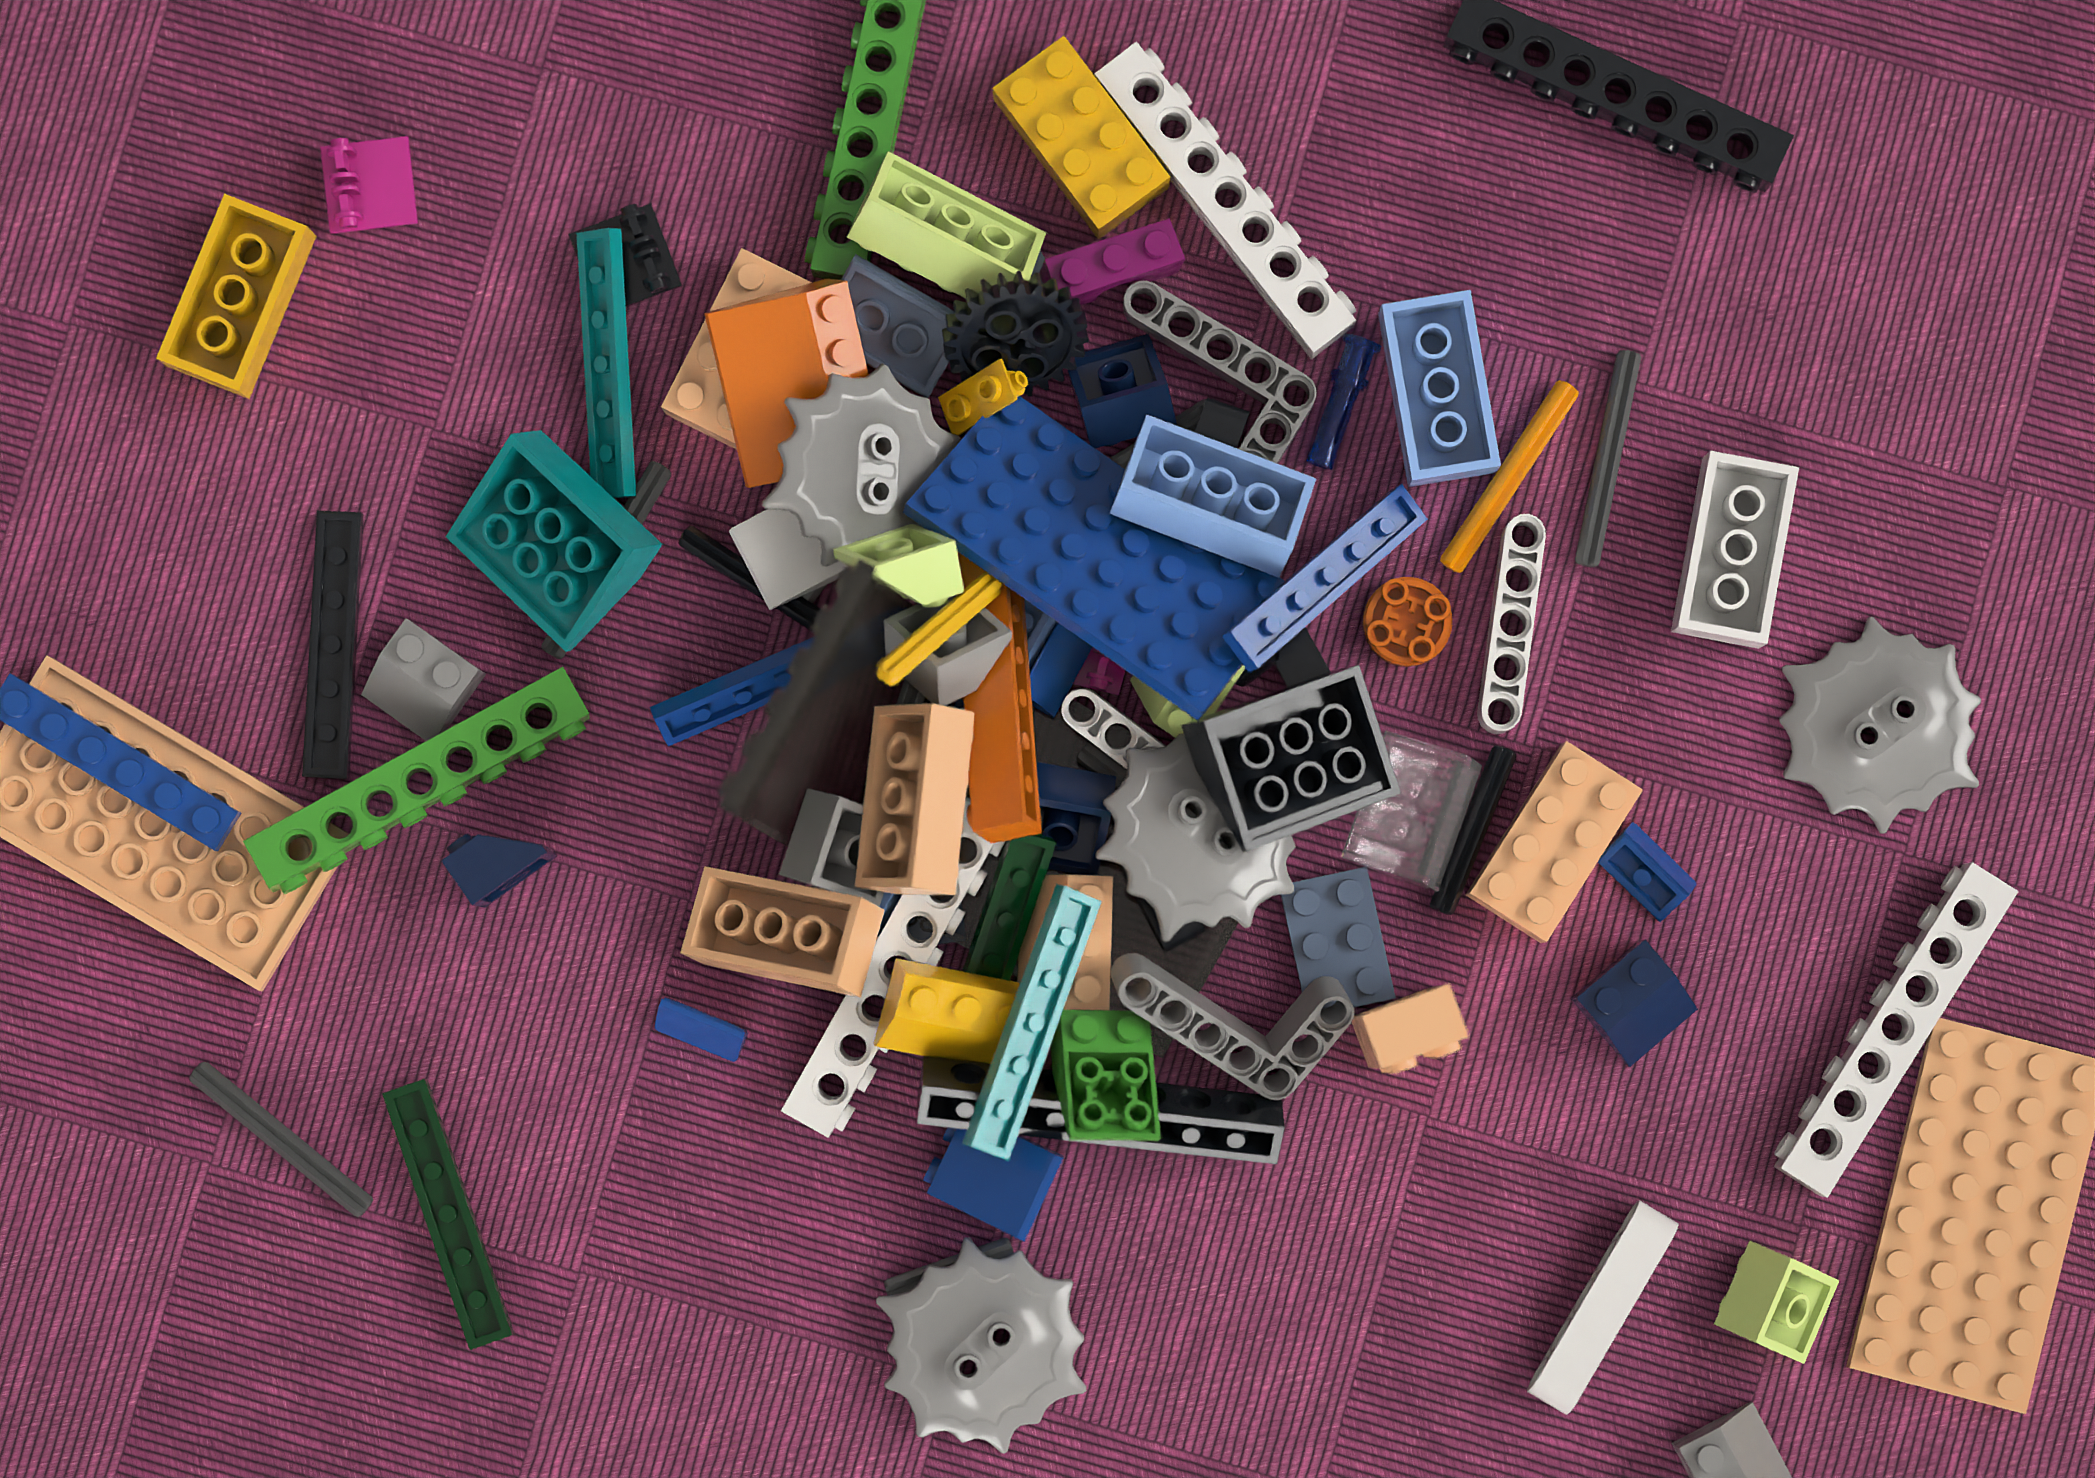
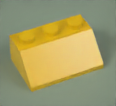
[873,958,1020,1063]

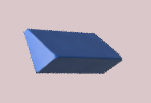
[1030,622,1092,718]
[1598,822,1697,922]
[654,997,748,1062]

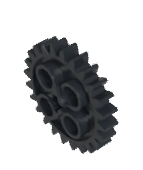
[942,271,1089,397]

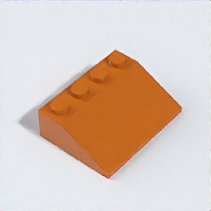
[704,279,869,488]

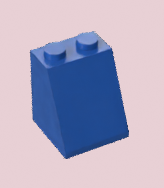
[923,1127,1064,1242]

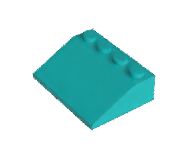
[445,430,663,652]

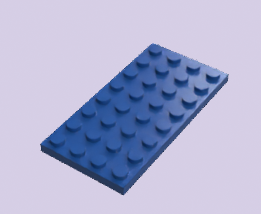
[903,396,1285,721]

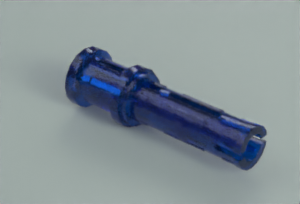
[1305,333,1382,471]

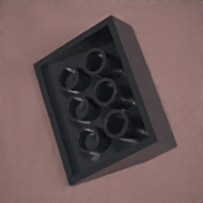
[1181,665,1401,852]

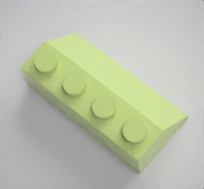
[847,151,1046,298]

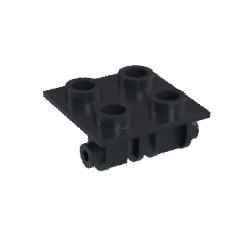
[568,203,682,307]

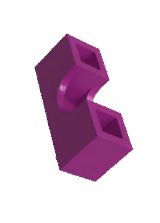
[1039,218,1185,305]

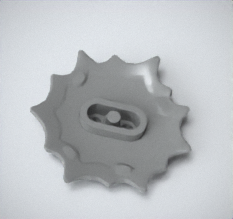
[762,363,960,567]
[1779,617,1981,834]
[1095,733,1296,942]
[876,1237,1087,1454]

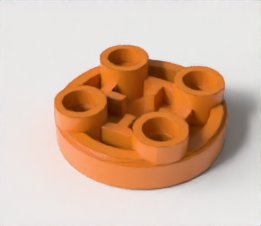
[1362,577,1453,667]

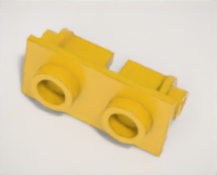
[938,359,1028,436]

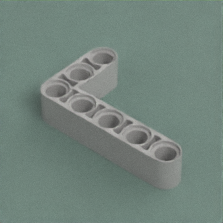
[1123,281,1317,464]
[1111,953,1355,1100]

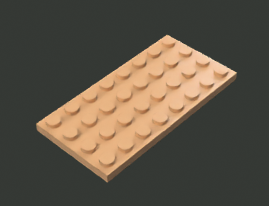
[0,655,349,991]
[1846,1018,2095,1414]

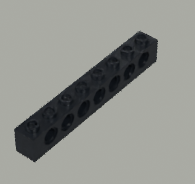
[1443,0,1794,193]
[917,1056,1285,1164]

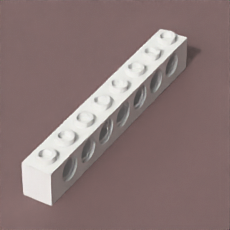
[1094,42,1356,360]
[781,796,1006,1137]
[1774,862,2019,1197]

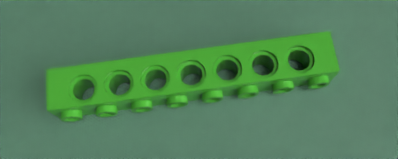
[805,0,926,280]
[243,667,590,894]

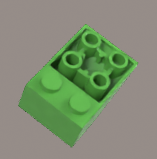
[1050,1010,1161,1141]

